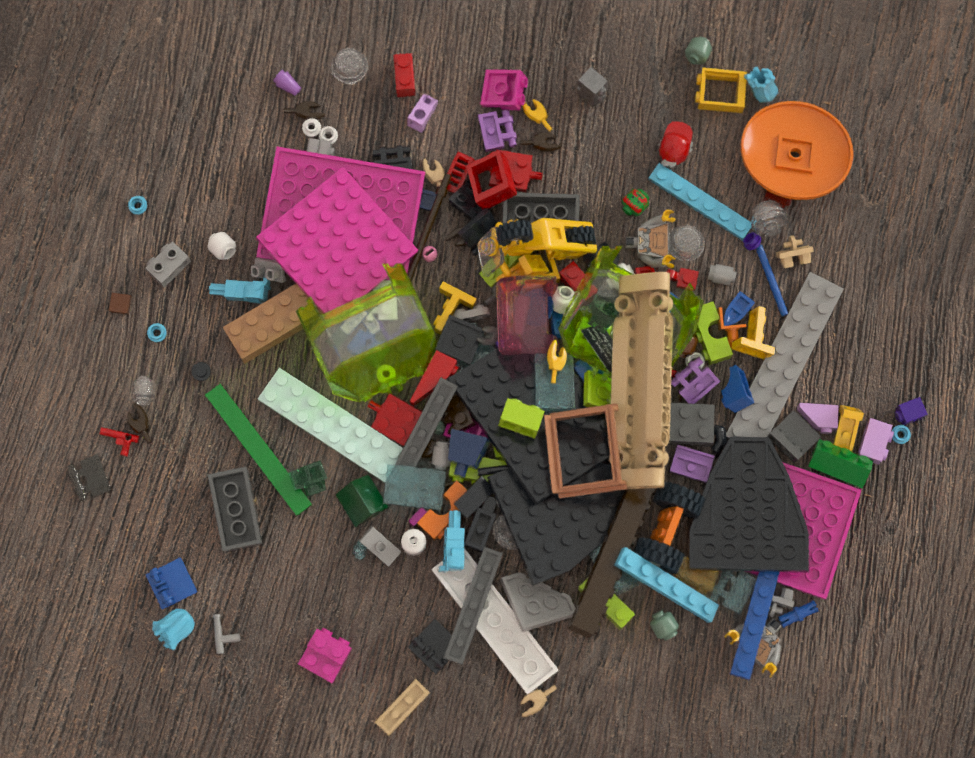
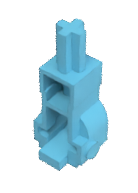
[209,278,271,304]
[438,510,464,573]

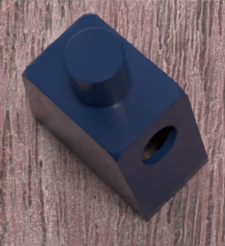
[448,429,490,478]

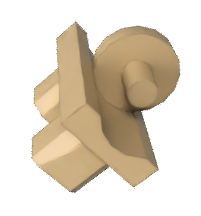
[775,235,813,268]

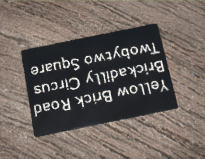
[581,324,613,372]

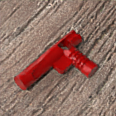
[100,427,139,457]

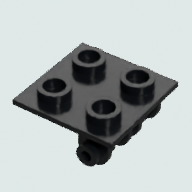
[448,179,496,221]
[408,619,452,674]

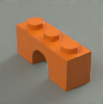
[417,481,467,541]

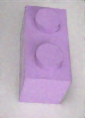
[857,418,894,465]

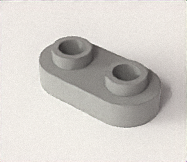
[452,305,490,322]

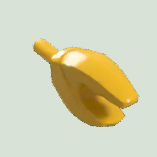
[522,99,552,132]
[547,340,567,384]

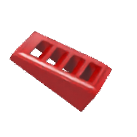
[447,151,474,193]

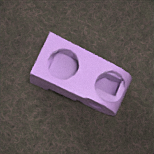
[407,94,438,133]

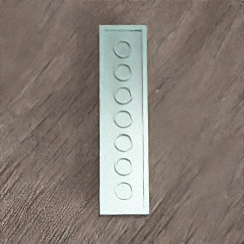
[258,368,403,484]

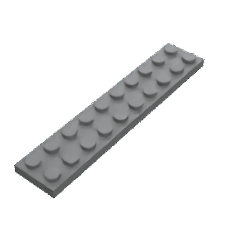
[726,272,844,439]

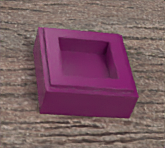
[409,508,427,529]

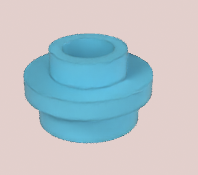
[128,196,147,215]
[147,323,167,342]
[892,425,911,444]

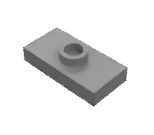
[359,526,401,567]

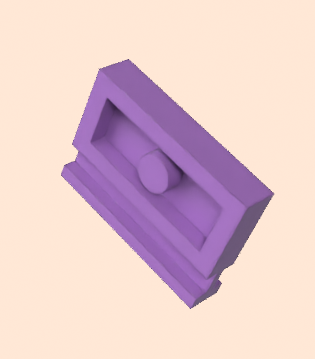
[669,445,715,483]

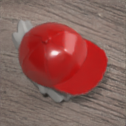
[659,121,693,168]

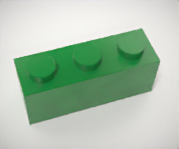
[808,439,873,489]

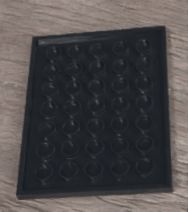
[448,325,610,504]

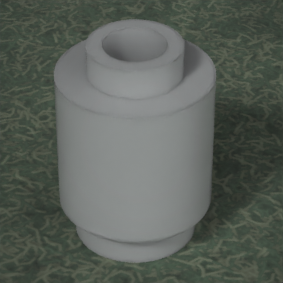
[708,264,737,286]
[431,441,451,470]

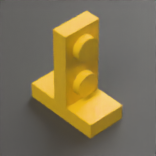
[495,255,549,295]
[433,281,477,335]
[731,306,775,360]
[833,405,864,452]

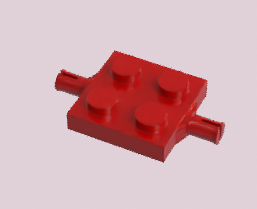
[486,149,543,192]
[368,393,423,446]

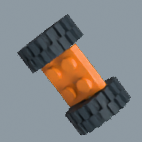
[633,481,705,574]

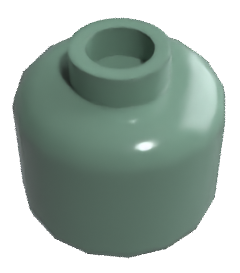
[685,37,712,65]
[650,610,679,641]

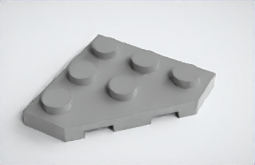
[500,572,575,632]

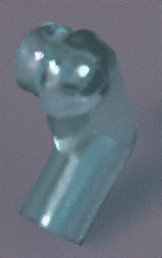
[353,539,366,559]

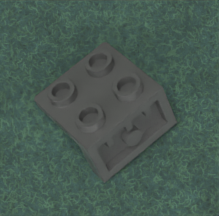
[767,411,821,464]

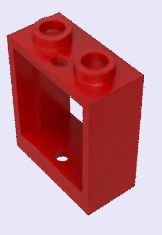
[466,150,517,209]

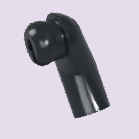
[711,425,728,454]

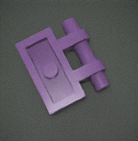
[478,110,517,152]
[671,357,720,404]

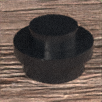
[192,362,211,381]

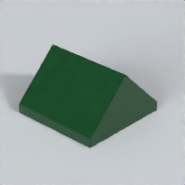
[336,475,389,528]

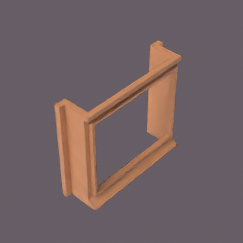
[544,403,628,499]

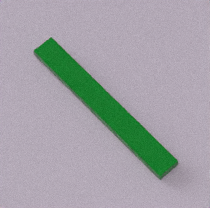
[205,384,312,516]

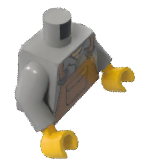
[625,210,675,269]
[724,619,781,678]

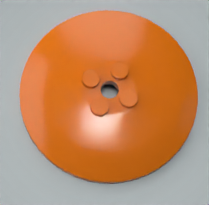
[740,101,853,200]

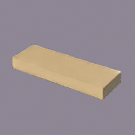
[375,679,430,736]

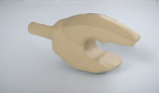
[423,158,444,187]
[520,685,557,717]

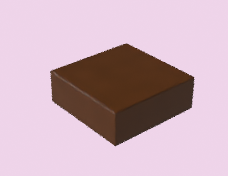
[109,292,132,315]

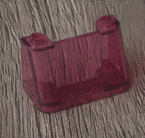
[496,276,559,355]

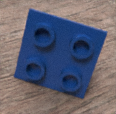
[146,557,197,610]

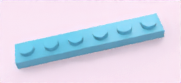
[648,163,753,241]
[614,547,719,623]

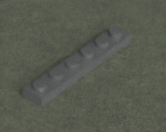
[387,377,458,489]
[444,547,503,665]

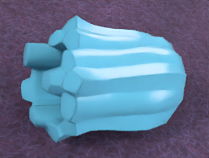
[744,67,778,103]
[152,609,195,650]

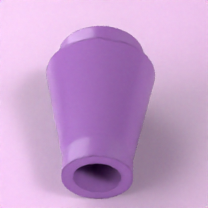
[273,70,302,96]

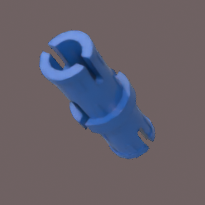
[778,600,819,628]

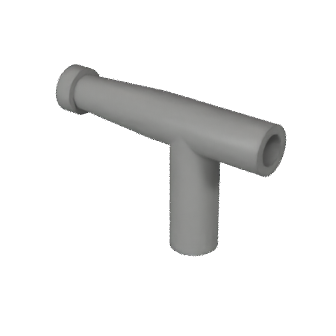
[213,614,240,654]

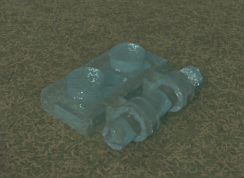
[710,571,757,615]

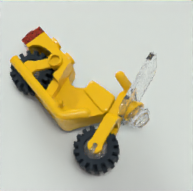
[478,218,597,277]

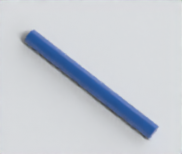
[756,244,788,317]

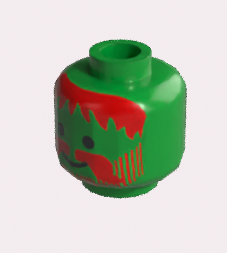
[621,188,649,217]

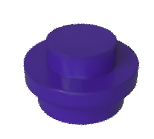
[743,232,762,250]

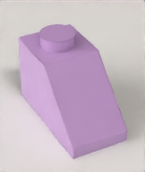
[797,403,838,434]

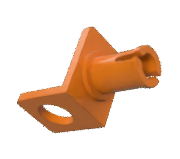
[716,307,747,348]

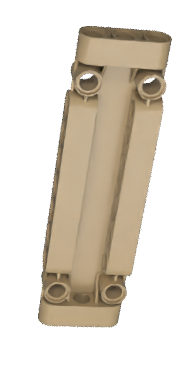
[609,272,673,489]

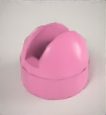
[422,246,437,262]

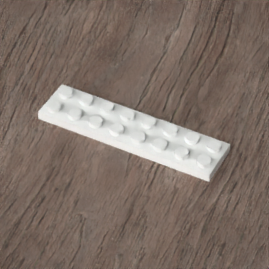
[432,548,559,695]

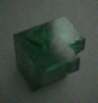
[588,294,618,334]
[289,460,327,497]

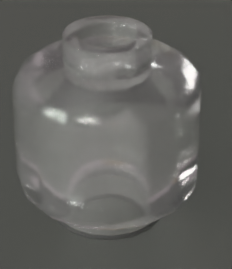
[131,376,156,406]

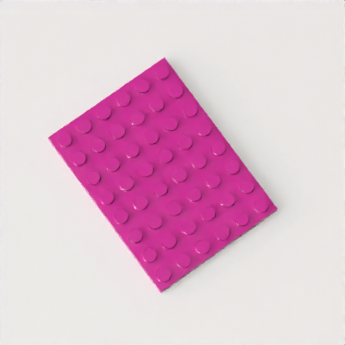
[256,146,426,283]

